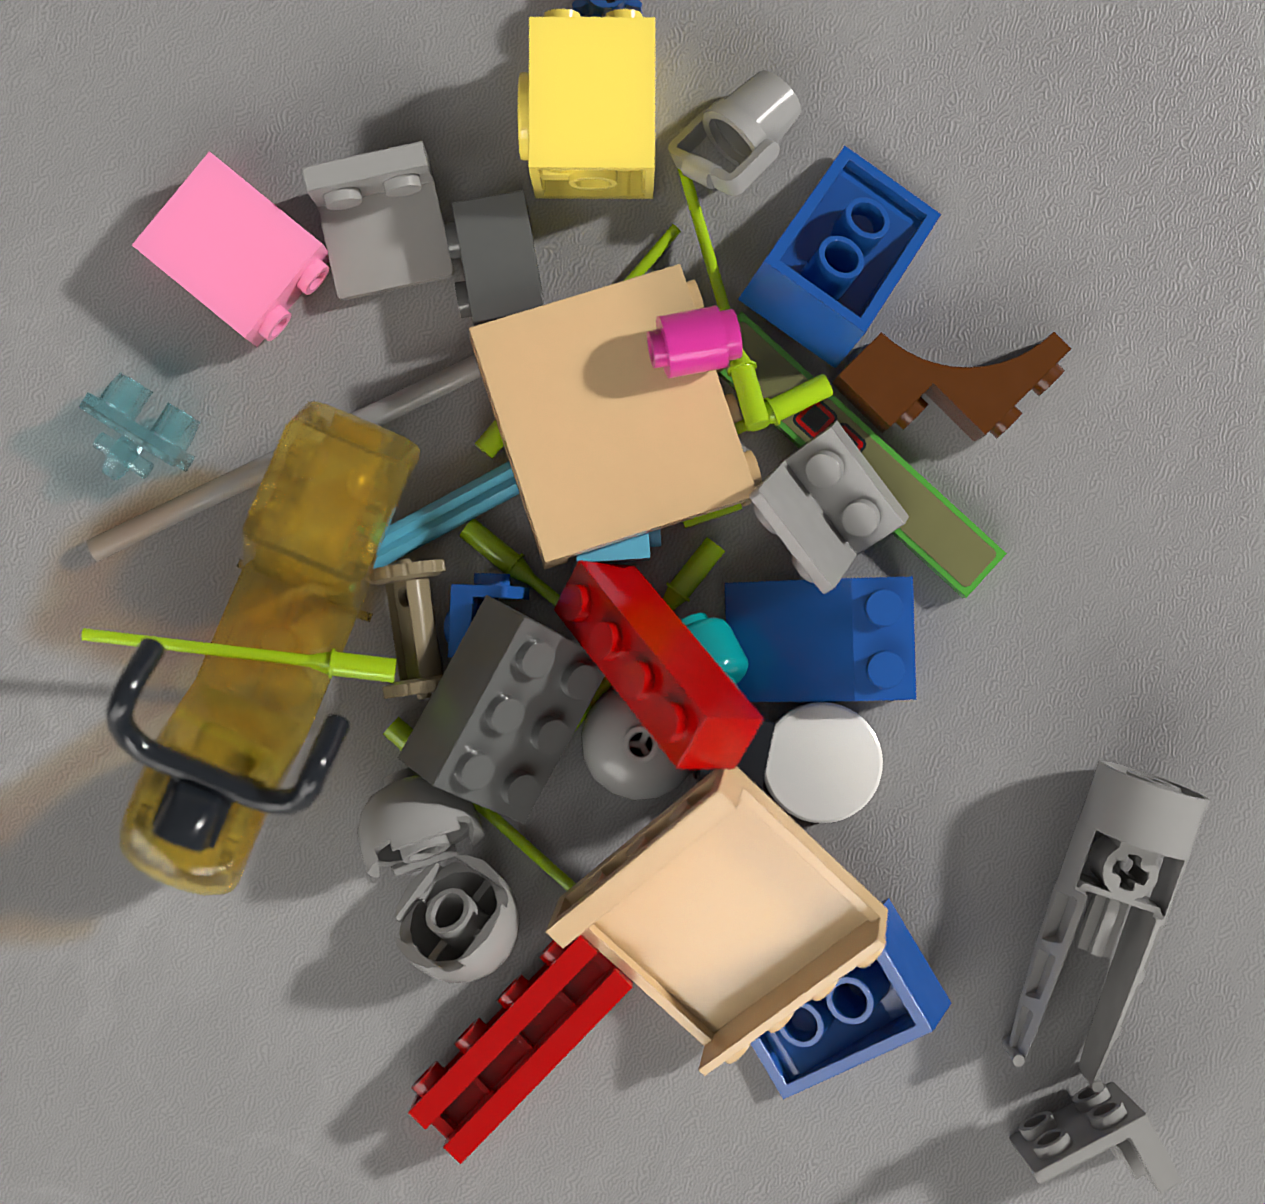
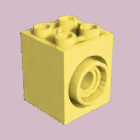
[518,9,655,199]

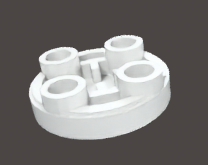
[764,702,883,823]

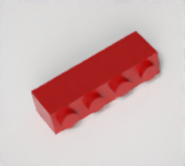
[554,560,764,769]

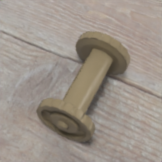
[365,559,446,700]

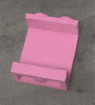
[132,151,330,348]

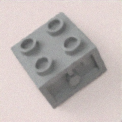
[301,141,455,301]
[750,421,909,594]
[1009,1082,1183,1194]

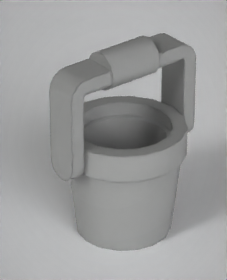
[668,70,802,196]

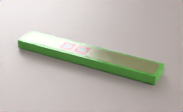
[717,311,1007,598]

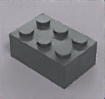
[398,595,605,824]

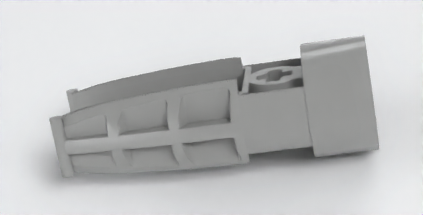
[1002,760,1210,1093]

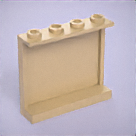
[469,264,762,570]
[545,766,888,1076]

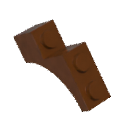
[832,332,1071,441]

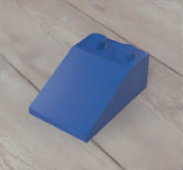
[738,146,942,369]
[724,576,916,702]
[751,898,952,1099]

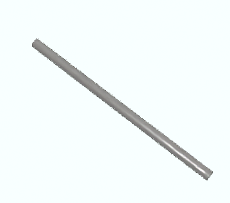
[86,354,481,562]

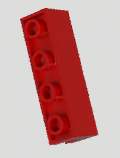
[408,934,633,1165]

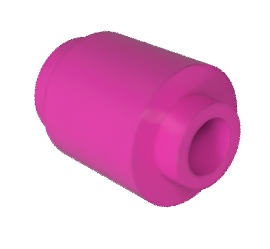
[647,305,743,379]

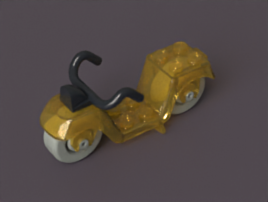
[106,401,420,896]

